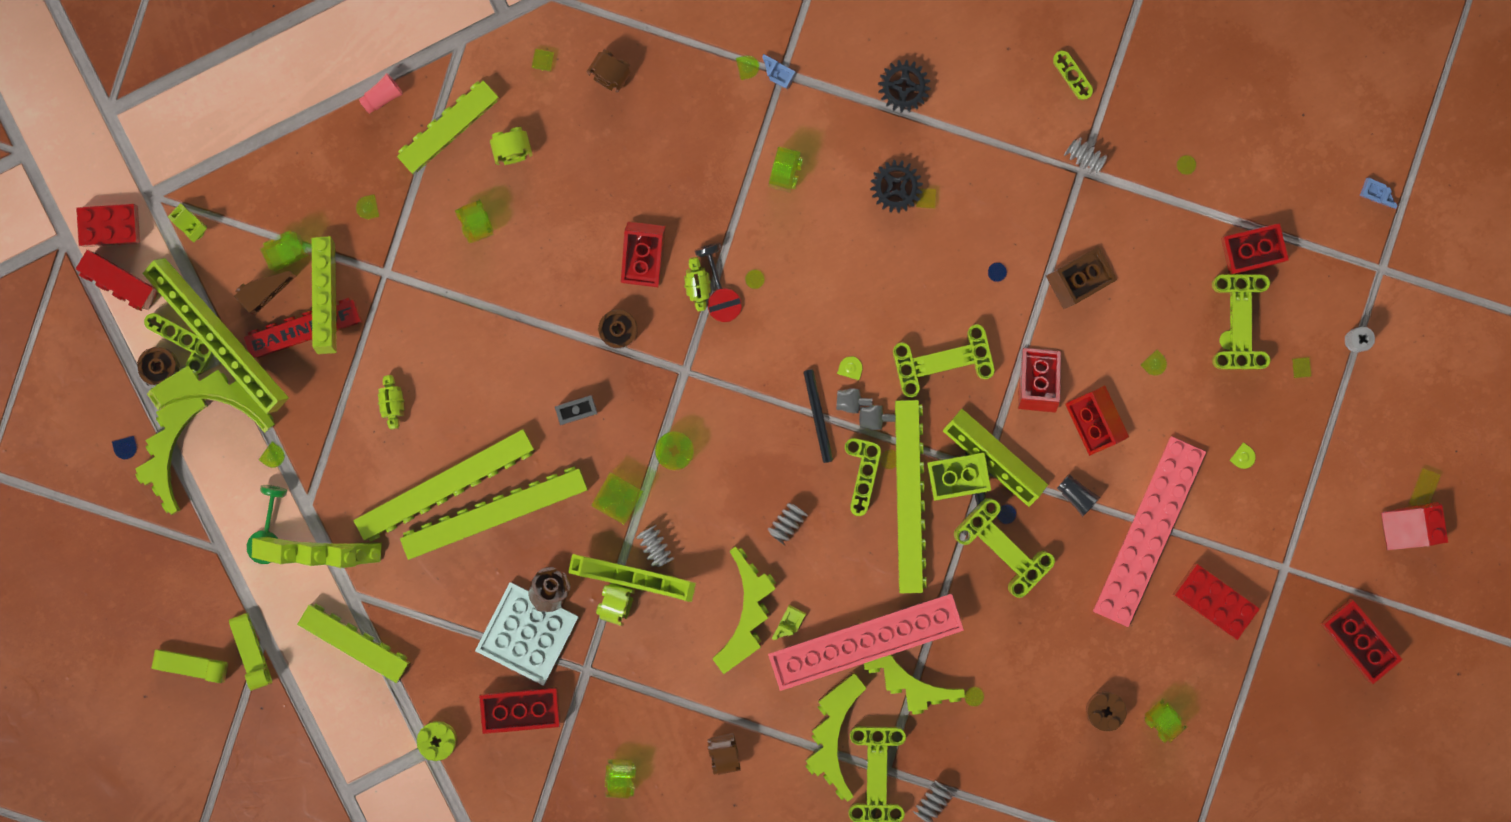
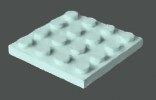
[475,582,578,686]

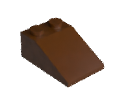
[1046,247,1117,309]
[234,271,297,315]

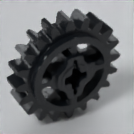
[878,60,931,113]
[870,160,923,213]

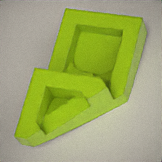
[772,605,806,640]

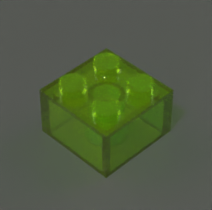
[768,146,803,193]
[260,231,309,272]
[591,472,644,525]

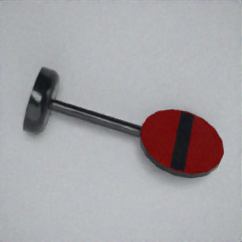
[694,243,742,322]

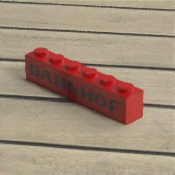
[244,298,362,359]

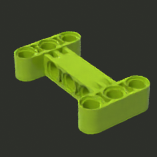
[1212,275,1270,370]
[893,325,994,398]
[954,498,1055,598]
[848,726,906,822]

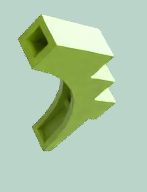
[147,366,275,433]
[135,399,208,515]
[252,537,381,568]
[712,546,776,674]
[568,554,696,602]
[859,623,965,714]
[805,673,866,802]

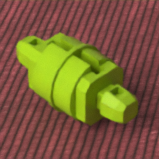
[684,257,711,311]
[378,375,405,430]

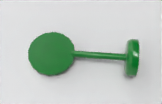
[246,485,287,564]

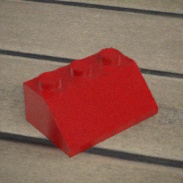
[1065,385,1129,456]

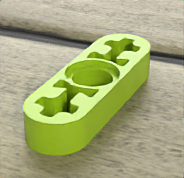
[1053,51,1093,100]

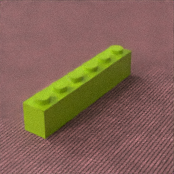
[397,80,500,175]
[312,236,337,354]
[943,409,1048,507]
[297,603,410,683]

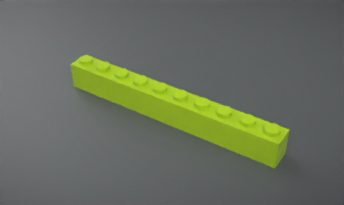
[142,258,289,414]
[895,400,926,593]
[353,429,535,542]
[400,466,588,560]

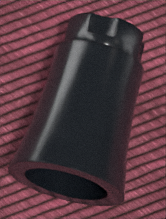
[1057,475,1101,517]

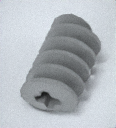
[1064,137,1107,176]
[1345,327,1375,352]
[768,503,809,546]
[636,525,674,567]
[913,780,952,822]

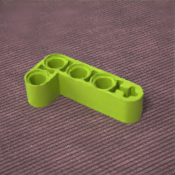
[144,313,214,375]
[844,438,881,516]
[229,613,272,691]
[151,649,228,683]

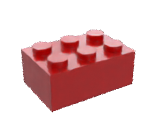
[76,204,140,247]
[1221,223,1289,275]

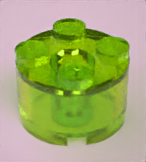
[455,199,494,243]
[655,432,694,470]
[1144,698,1188,743]
[605,759,636,799]

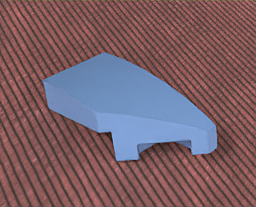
[762,54,797,90]
[1360,178,1397,209]

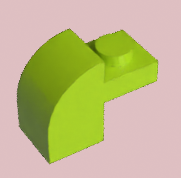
[168,203,207,242]

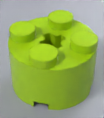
[490,127,533,165]
[596,583,634,626]
[417,721,457,761]

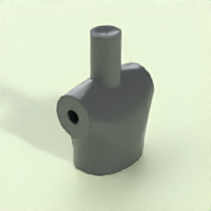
[836,389,872,414]
[859,406,895,430]

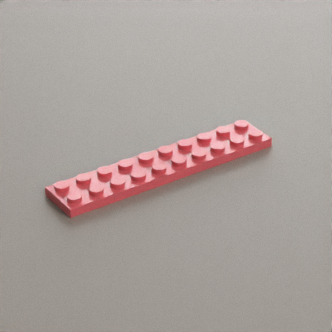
[1093,436,1206,627]
[768,594,964,691]

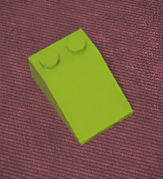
[927,453,991,501]

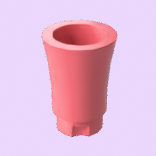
[359,73,403,114]

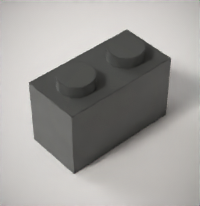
[555,395,598,426]

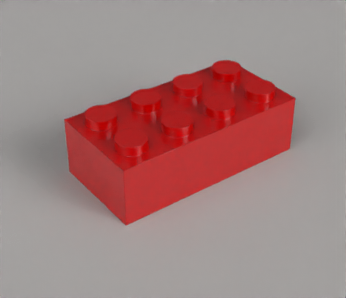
[75,250,159,311]
[1172,563,1260,640]
[1320,599,1403,684]
[479,687,561,734]

